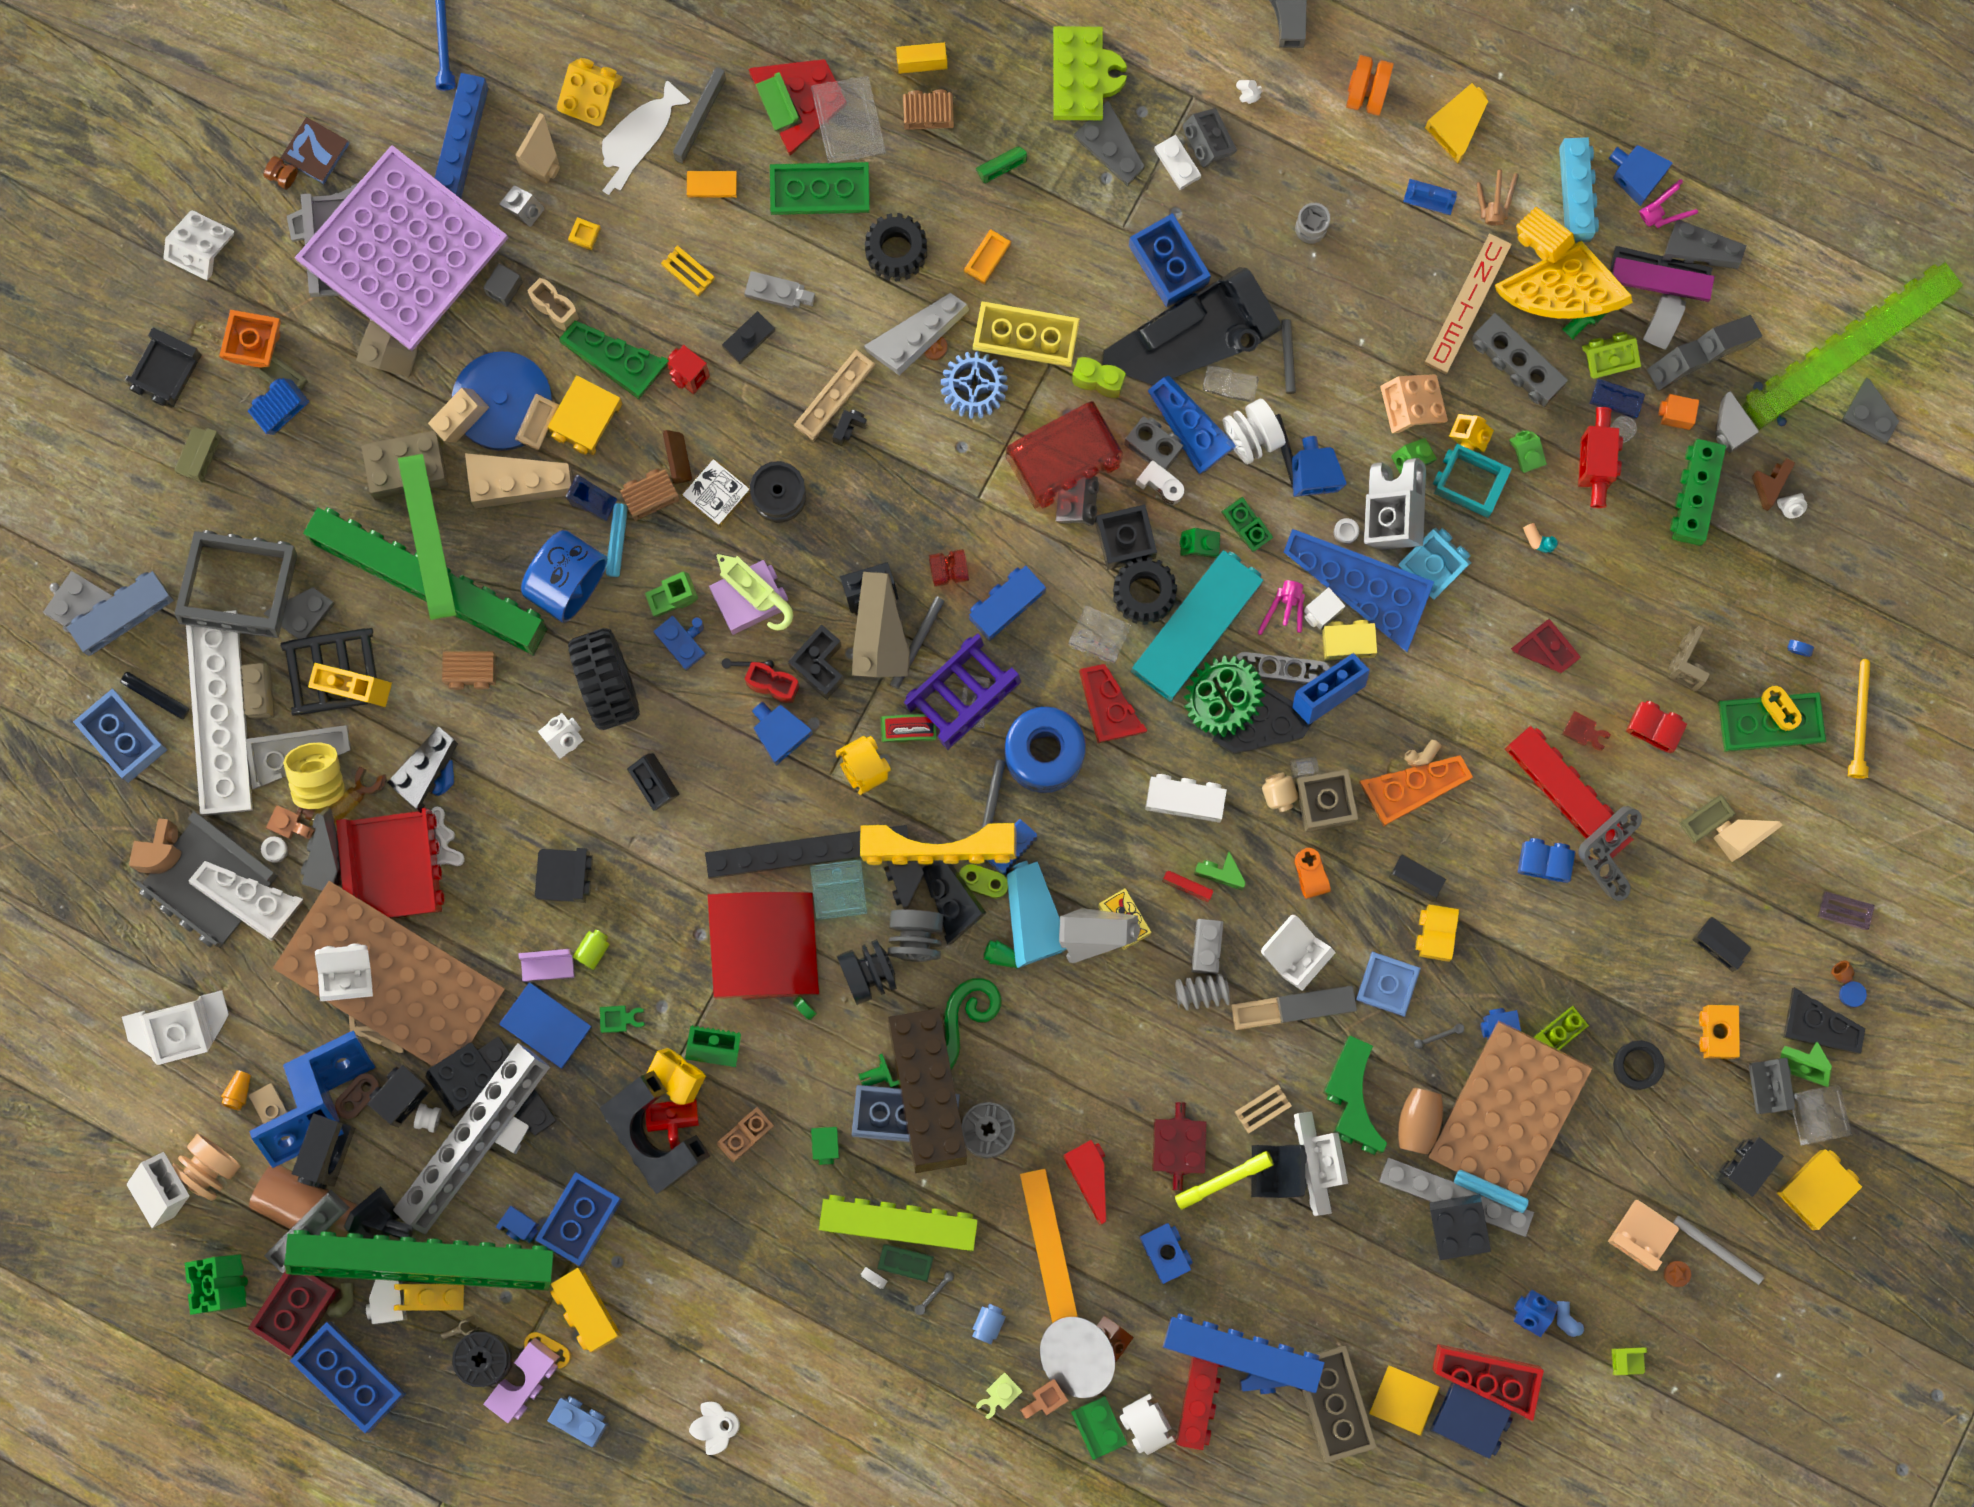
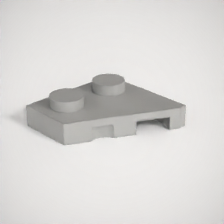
[43,571,113,628]

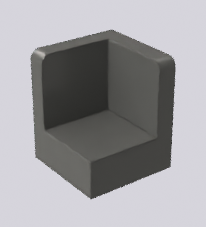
[483,264,523,307]

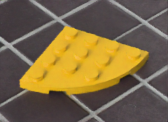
[1495,240,1633,319]

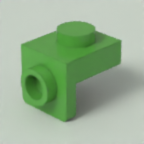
[1509,431,1547,473]
[1391,438,1437,474]

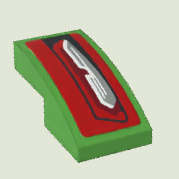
[880,714,936,742]

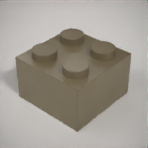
[1295,769,1358,832]

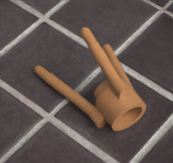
[1476,169,1518,226]

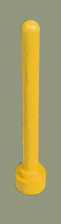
[1847,659,1870,779]

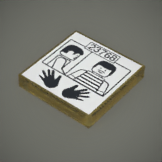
[681,458,750,528]

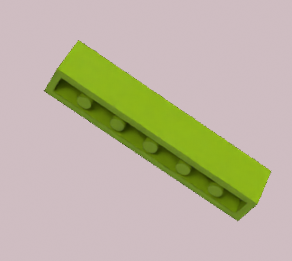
[819,1195,977,1251]

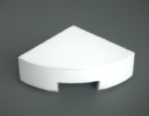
[861,1267,888,1289]

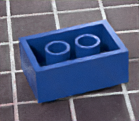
[1129,213,1211,308]
[535,1172,623,1267]

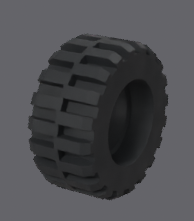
[568,628,640,730]

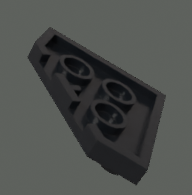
[1212,683,1313,755]

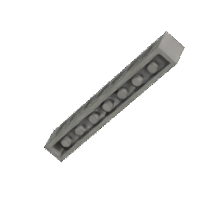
[393,1043,550,1234]

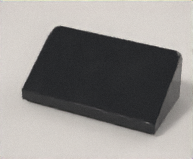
[627,753,680,811]

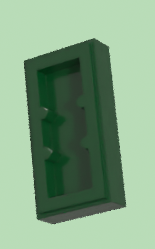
[877,1244,934,1282]

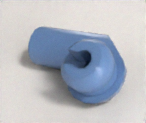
[1557,1301,1584,1337]

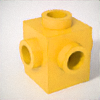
[1449,414,1494,452]

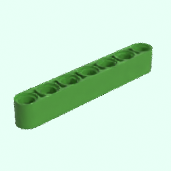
[398,454,456,620]

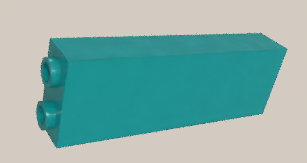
[1131,550,1263,702]

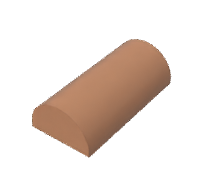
[249,1165,358,1237]

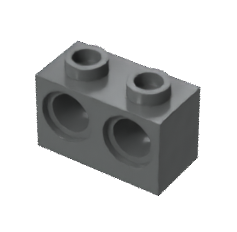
[1124,416,1183,471]

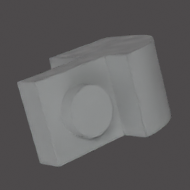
[1643,293,1686,350]

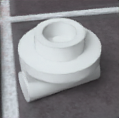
[1236,80,1263,104]
[1777,493,1807,518]

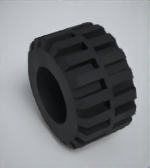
[865,213,927,282]
[1113,557,1177,625]

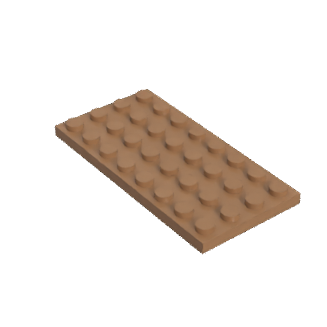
[273,881,505,1066]

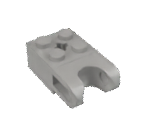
[1364,458,1426,550]

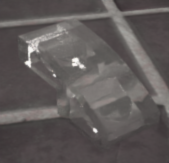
[1203,366,1259,402]

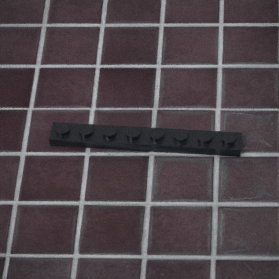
[705,825,909,879]

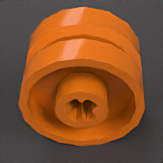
[1346,55,1394,116]

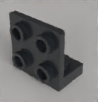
[425,1043,494,1118]

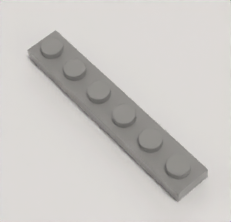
[1379,1158,1534,1237]

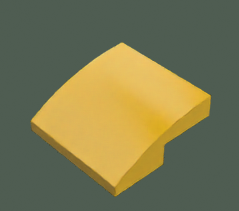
[1369,1365,1441,1436]

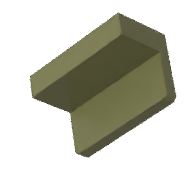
[174,427,222,483]

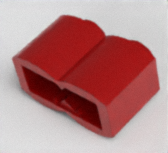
[745,662,800,703]
[1626,701,1687,754]

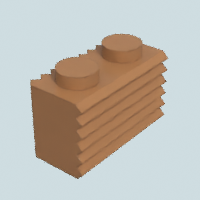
[903,90,954,130]
[620,469,680,522]
[442,651,496,690]

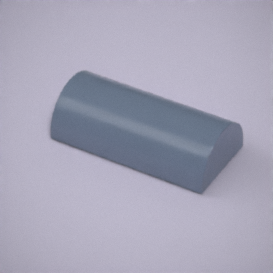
[852,1085,960,1142]

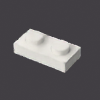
[1154,135,1201,190]

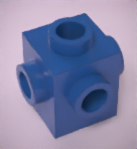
[1514,1289,1559,1337]

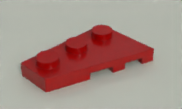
[1079,664,1147,743]

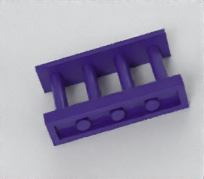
[904,634,1021,750]

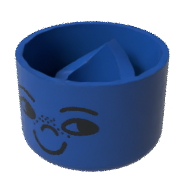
[521,530,608,623]
[1005,707,1086,793]

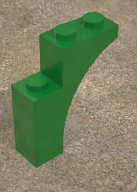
[1323,1036,1387,1156]

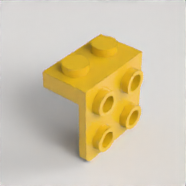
[557,58,623,126]

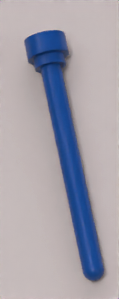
[435,0,456,91]

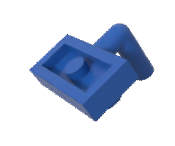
[653,616,705,671]

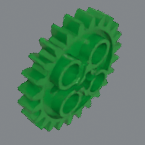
[1184,656,1265,737]

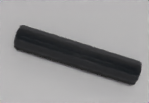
[120,672,190,719]

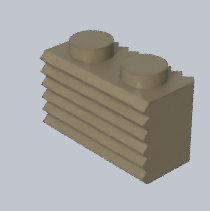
[241,663,274,720]

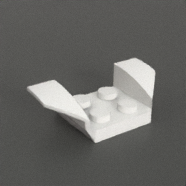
[122,990,229,1065]

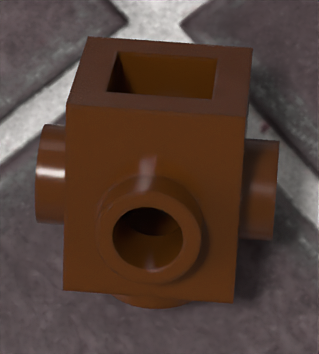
[1097,1316,1134,1363]

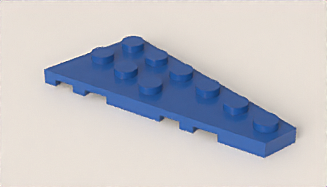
[1284,529,1434,652]

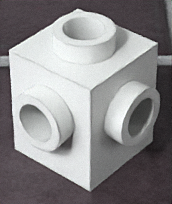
[538,713,584,759]

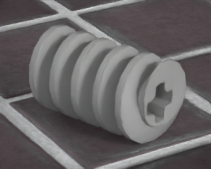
[1175,974,1230,1011]

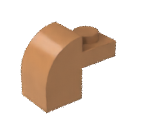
[129,818,182,874]

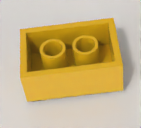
[550,1268,622,1352]

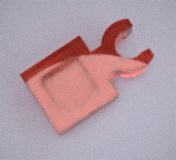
[1561,711,1611,751]

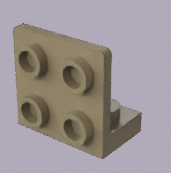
[1668,625,1710,692]

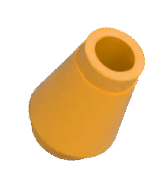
[221,1071,251,1111]

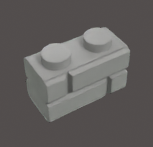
[1191,919,1223,975]

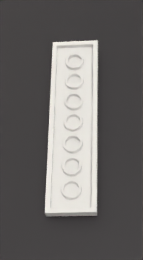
[186,610,253,816]

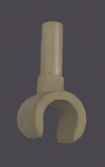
[441,1316,479,1339]

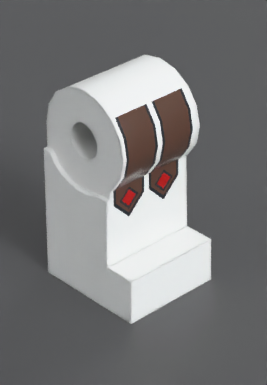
[1136,460,1184,505]

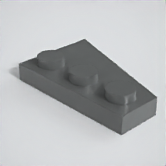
[1074,101,1145,186]

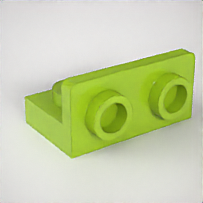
[1582,332,1641,379]

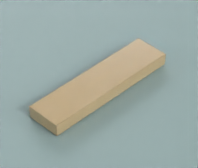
[794,349,876,442]

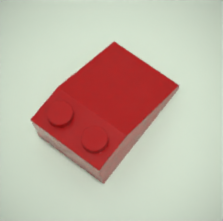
[1063,1140,1106,1225]

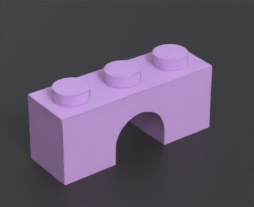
[483,1338,560,1423]

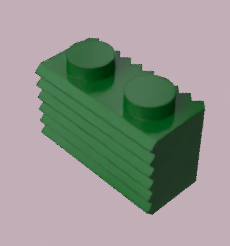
[685,1025,741,1067]

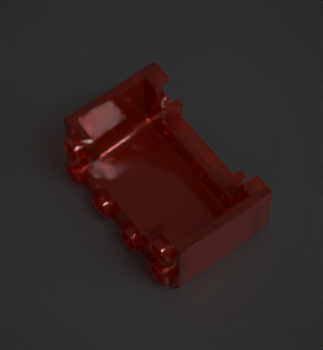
[1006,401,1124,509]

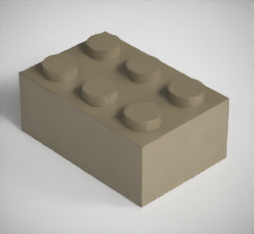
[361,431,449,500]

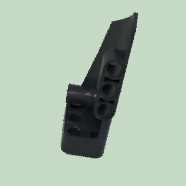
[1102,267,1282,386]

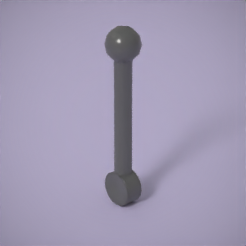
[1414,1024,1464,1049]
[915,1271,954,1315]

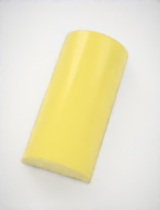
[973,301,1080,367]

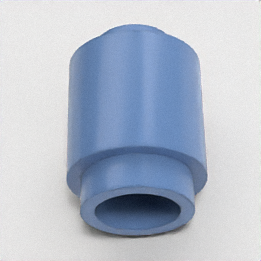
[972,1304,1006,1344]

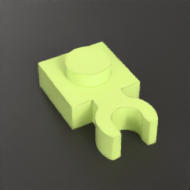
[976,1373,1023,1419]

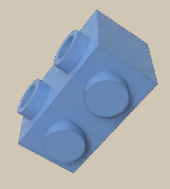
[547,1396,609,1447]

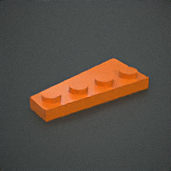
[1359,755,1473,826]

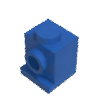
[496,1206,539,1244]

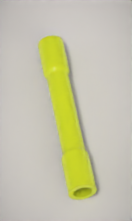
[1175,1151,1274,1210]

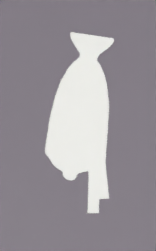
[602,81,690,195]

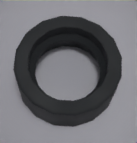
[1613,1040,1665,1090]

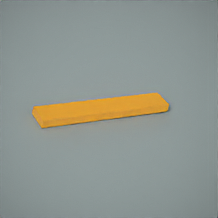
[1020,1169,1078,1323]

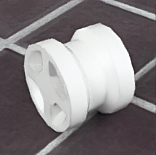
[414,1103,442,1133]

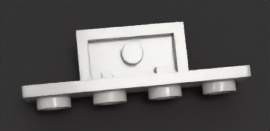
[1294,1112,1348,1216]

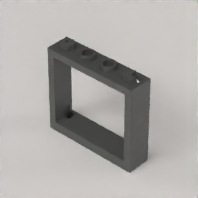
[174,530,298,638]

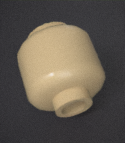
[1262,772,1299,812]

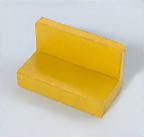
[896,42,947,74]

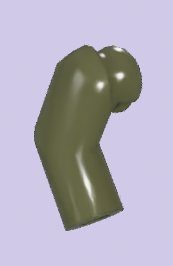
[327,1283,354,1319]

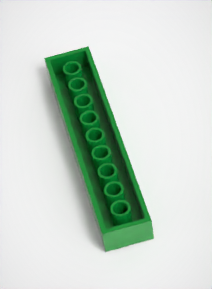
[303,507,548,656]
[284,1230,553,1291]

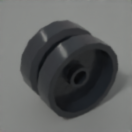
[750,461,806,523]

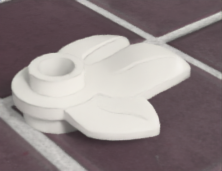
[689,1402,740,1455]

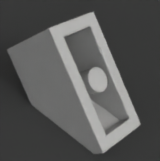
[1715,391,1759,454]

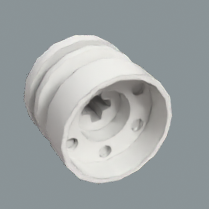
[1222,398,1286,465]

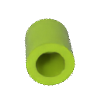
[572,929,610,970]

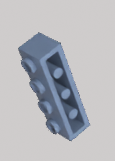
[67,571,174,656]

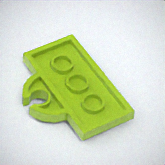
[1053,26,1127,120]

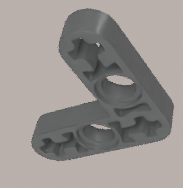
[1578,806,1642,901]

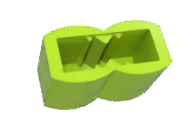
[1072,357,1126,398]

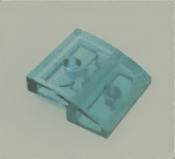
[810,860,867,920]

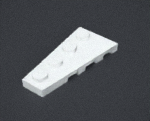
[189,861,303,941]

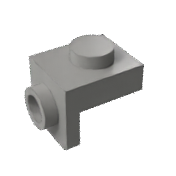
[499,185,544,227]

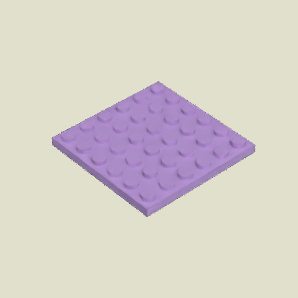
[295,145,508,351]

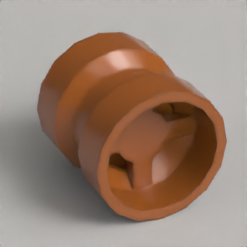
[263,156,298,190]

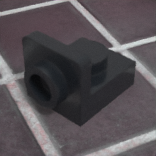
[833,410,867,446]

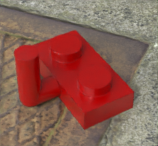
[645,1099,699,1150]

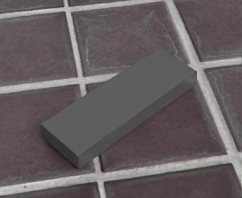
[1277,986,1357,1023]

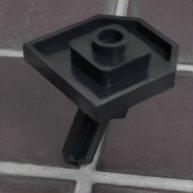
[344,1186,413,1239]

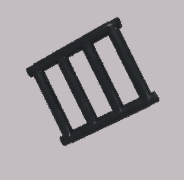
[280,628,377,716]

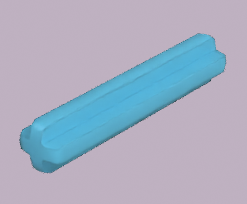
[606,503,628,577]
[1454,1170,1529,1213]

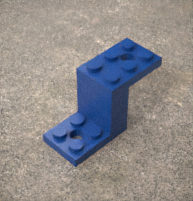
[249,1030,376,1168]

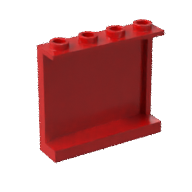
[336,808,445,918]

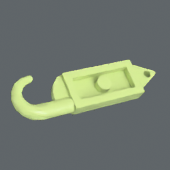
[717,554,793,630]

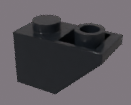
[883,861,924,910]

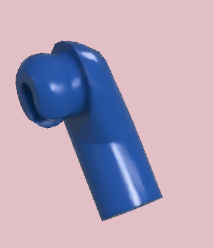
[432,760,454,796]

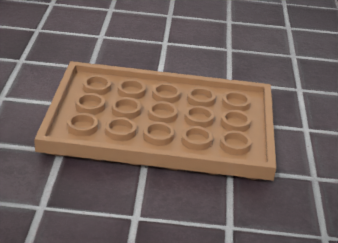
[1428,1020,1592,1197]

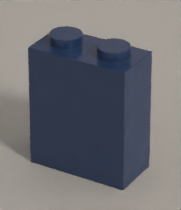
[1430,1383,1513,1459]

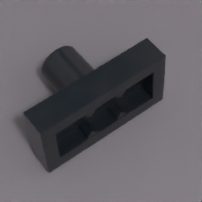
[722,311,775,364]

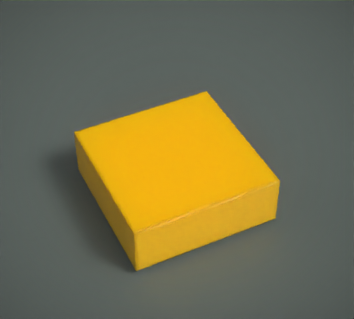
[568,217,601,250]

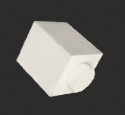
[1304,587,1345,630]

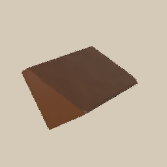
[662,430,692,484]

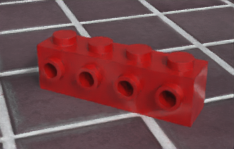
[1176,1357,1223,1450]

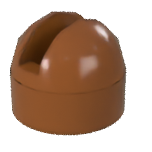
[1831,960,1855,983]

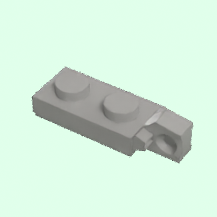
[744,271,815,309]

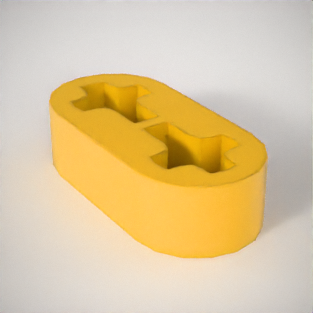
[1761,686,1802,731]
[524,1332,571,1369]

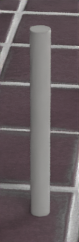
[1673,1215,1764,1285]

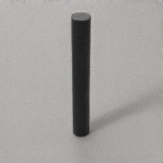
[1275,414,1293,488]

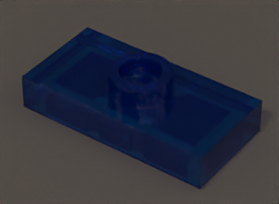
[1589,379,1645,419]

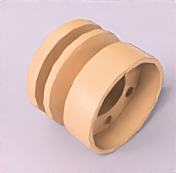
[172,1133,241,1201]

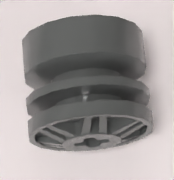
[888,910,944,962]
[961,1102,1015,1159]

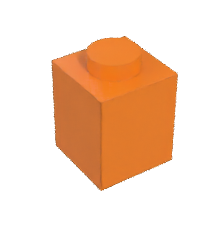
[1658,394,1699,430]

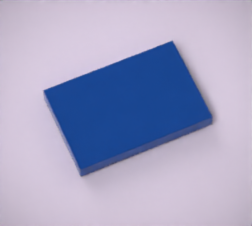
[499,982,592,1069]

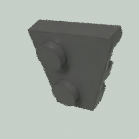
[1842,377,1899,444]
[264,587,335,639]

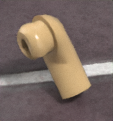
[1404,740,1441,767]

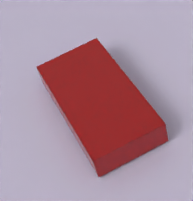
[1162,870,1213,902]

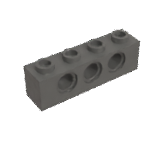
[1472,313,1568,407]

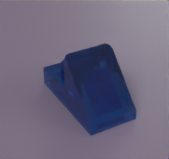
[565,475,617,521]

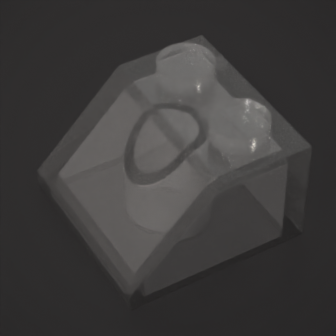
[1793,1085,1852,1146]

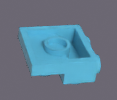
[1398,528,1472,600]

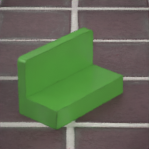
[756,72,799,131]

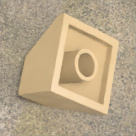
[515,113,560,184]
[1713,820,1783,862]

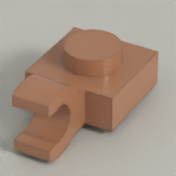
[266,805,314,840]
[1020,1379,1068,1419]

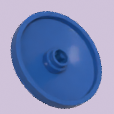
[452,351,552,451]

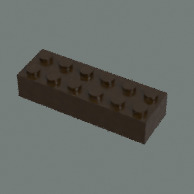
[888,1008,967,1174]

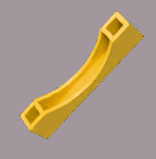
[860,823,1016,865]

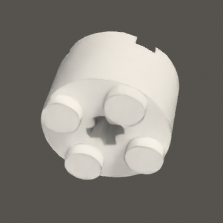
[1120,1393,1176,1455]

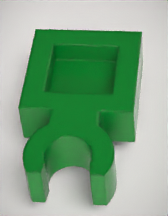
[600,1005,645,1033]

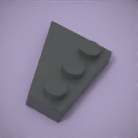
[1662,220,1747,269]

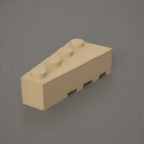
[465,453,575,509]

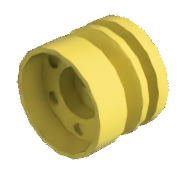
[283,743,345,809]

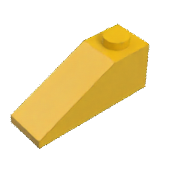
[308,663,392,707]

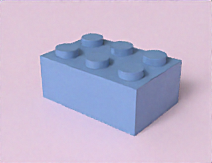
[73,688,168,783]

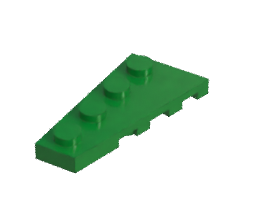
[559,321,669,399]

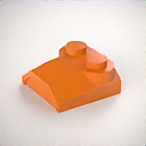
[219,310,281,368]

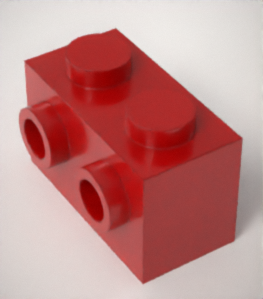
[667,344,710,394]

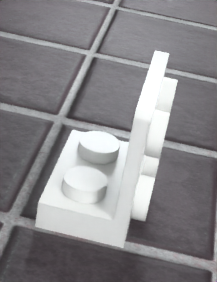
[164,210,234,280]

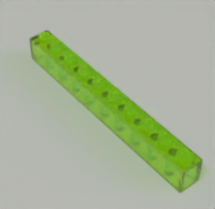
[1742,262,1963,430]

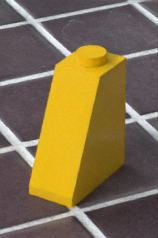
[1425,83,1488,164]

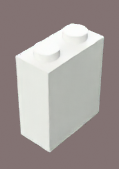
[127,1152,189,1228]

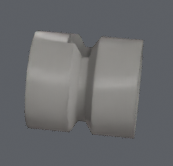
[1295,203,1330,244]

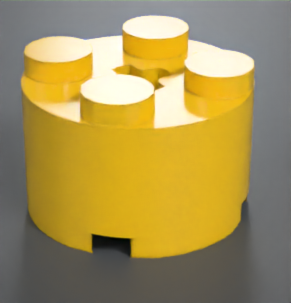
[836,736,891,795]

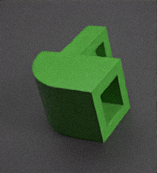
[645,571,698,617]

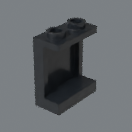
[125,327,202,407]

